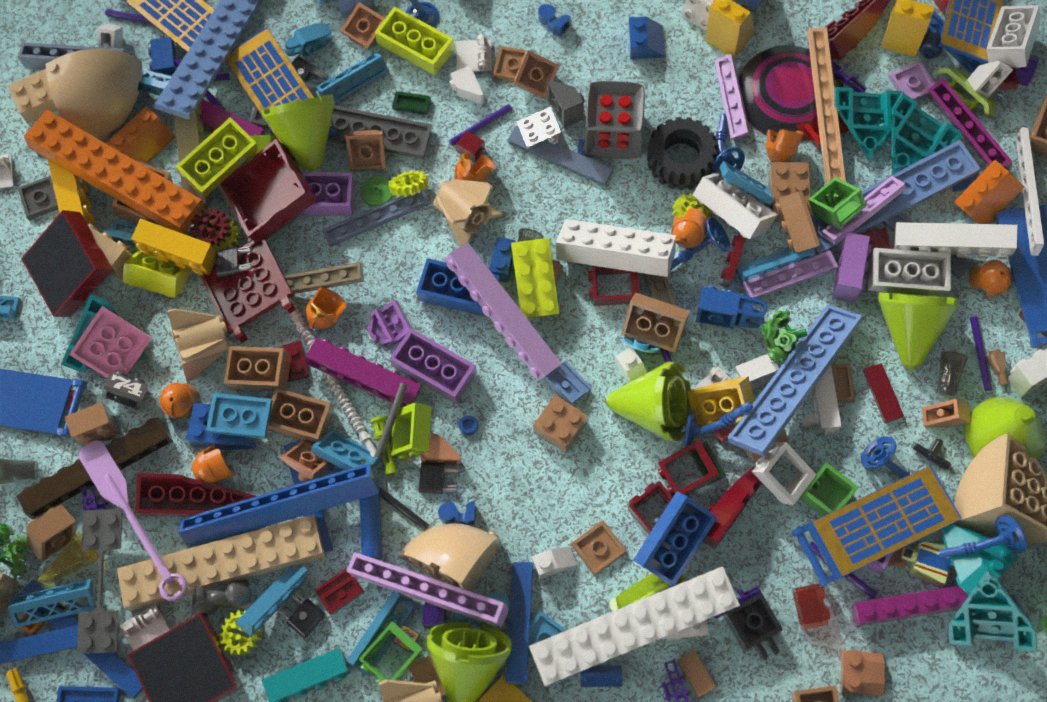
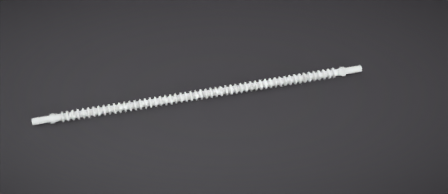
[217,184,376,458]

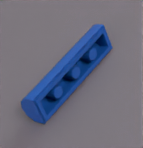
[359,479,383,559]

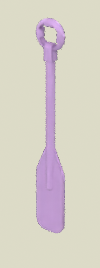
[79,441,188,601]

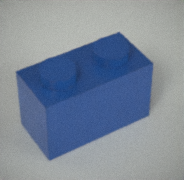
[148,36,177,76]
[489,237,515,283]

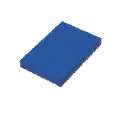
[56,686,121,702]

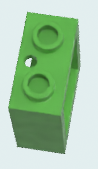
[359,621,425,683]

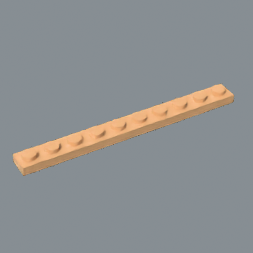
[807,27,846,184]

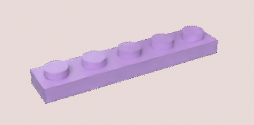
[715,54,750,141]
[821,176,906,245]
[743,250,838,298]

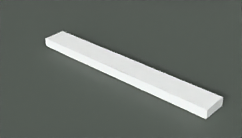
[1016,127,1044,256]

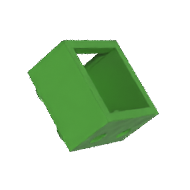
[808,177,867,229]
[799,462,859,517]

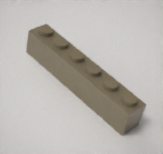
[174,104,212,208]

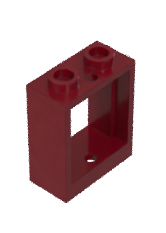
[588,265,640,306]
[658,439,721,497]
[628,481,673,535]

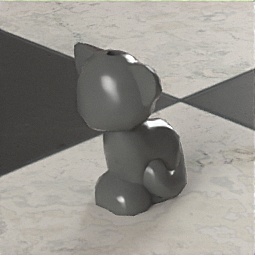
[192,580,252,616]

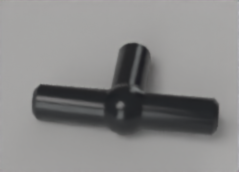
[913,439,951,469]

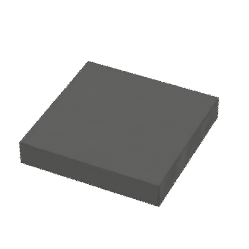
[17,175,59,220]

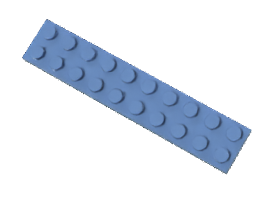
[155,0,262,120]
[811,140,981,255]
[728,305,863,457]

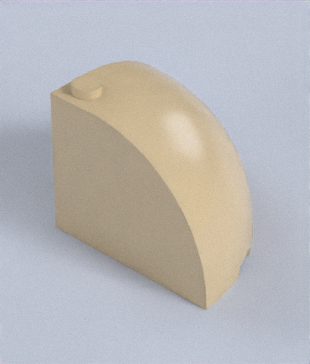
[46,49,142,142]
[954,433,1047,544]
[399,524,501,592]

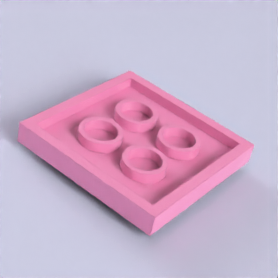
[69,306,152,378]

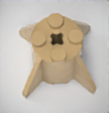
[433,179,503,246]
[167,309,231,381]
[379,680,442,702]

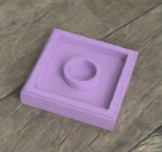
[888,60,936,101]

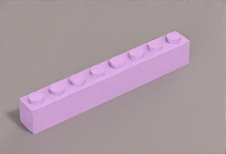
[445,242,562,381]
[347,552,509,628]

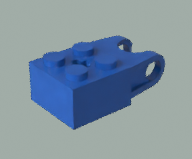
[695,286,768,329]
[186,403,257,451]

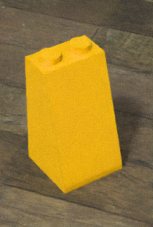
[705,0,755,59]
[881,0,935,57]

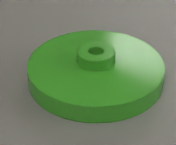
[360,176,393,207]

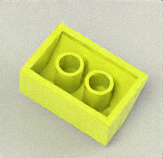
[123,250,191,298]

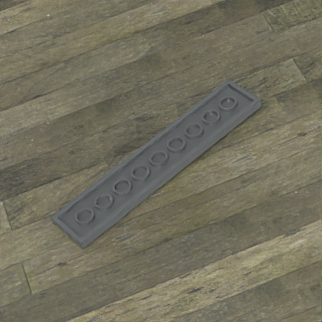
[250,105,433,159]

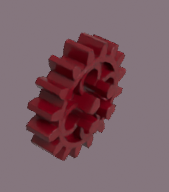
[189,208,232,247]

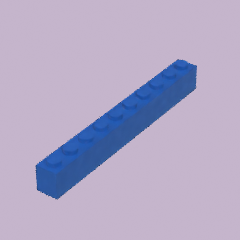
[179,463,378,549]

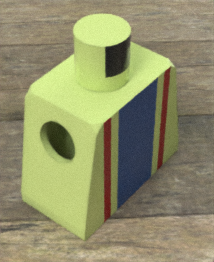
[901,542,951,587]

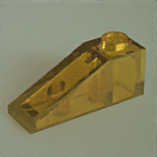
[38,532,99,586]

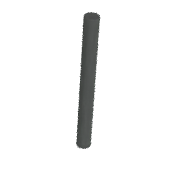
[374,383,408,459]

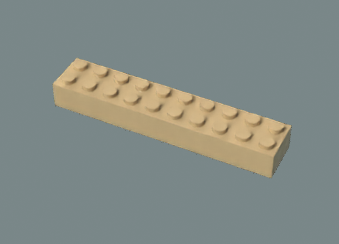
[117,515,326,612]

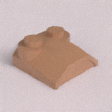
[340,2,385,50]
[513,50,560,98]
[346,130,386,171]
[280,440,333,483]
[840,650,885,696]

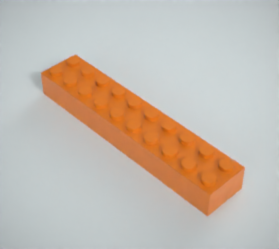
[24,110,204,234]

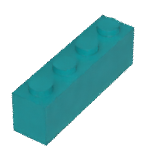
[261,648,350,702]

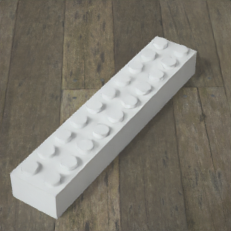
[529,566,740,686]

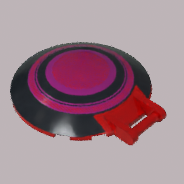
[738,45,849,150]

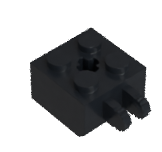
[723,593,783,661]

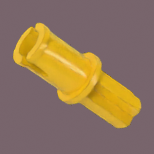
[6,668,30,702]

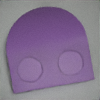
[367,300,413,345]

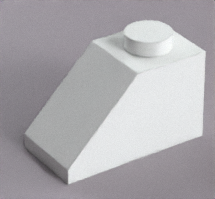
[98,24,123,49]
[967,61,1013,98]
[449,66,484,104]
[615,347,647,383]
[532,547,577,580]

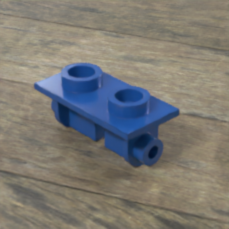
[580,665,623,687]

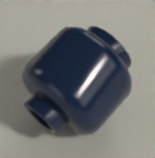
[919,31,943,59]

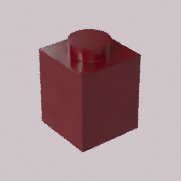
[456,131,486,162]

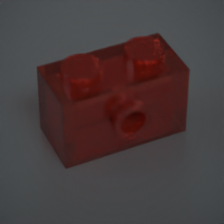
[792,583,830,629]

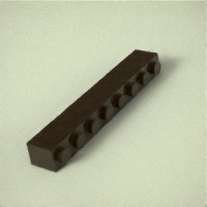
[16,417,173,520]

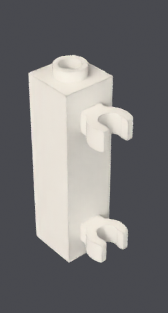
[803,365,841,436]

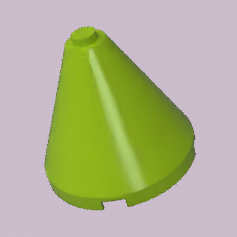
[261,94,335,172]
[878,292,959,370]
[606,362,691,441]
[964,397,1046,461]
[427,622,511,702]

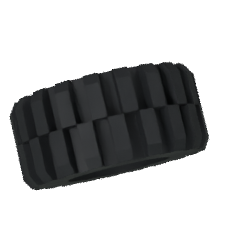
[647,117,719,190]

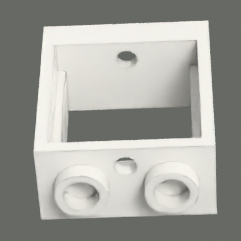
[752,442,816,505]

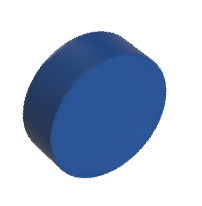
[459,415,478,436]

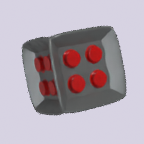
[585,81,645,159]

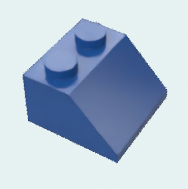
[628,16,665,59]

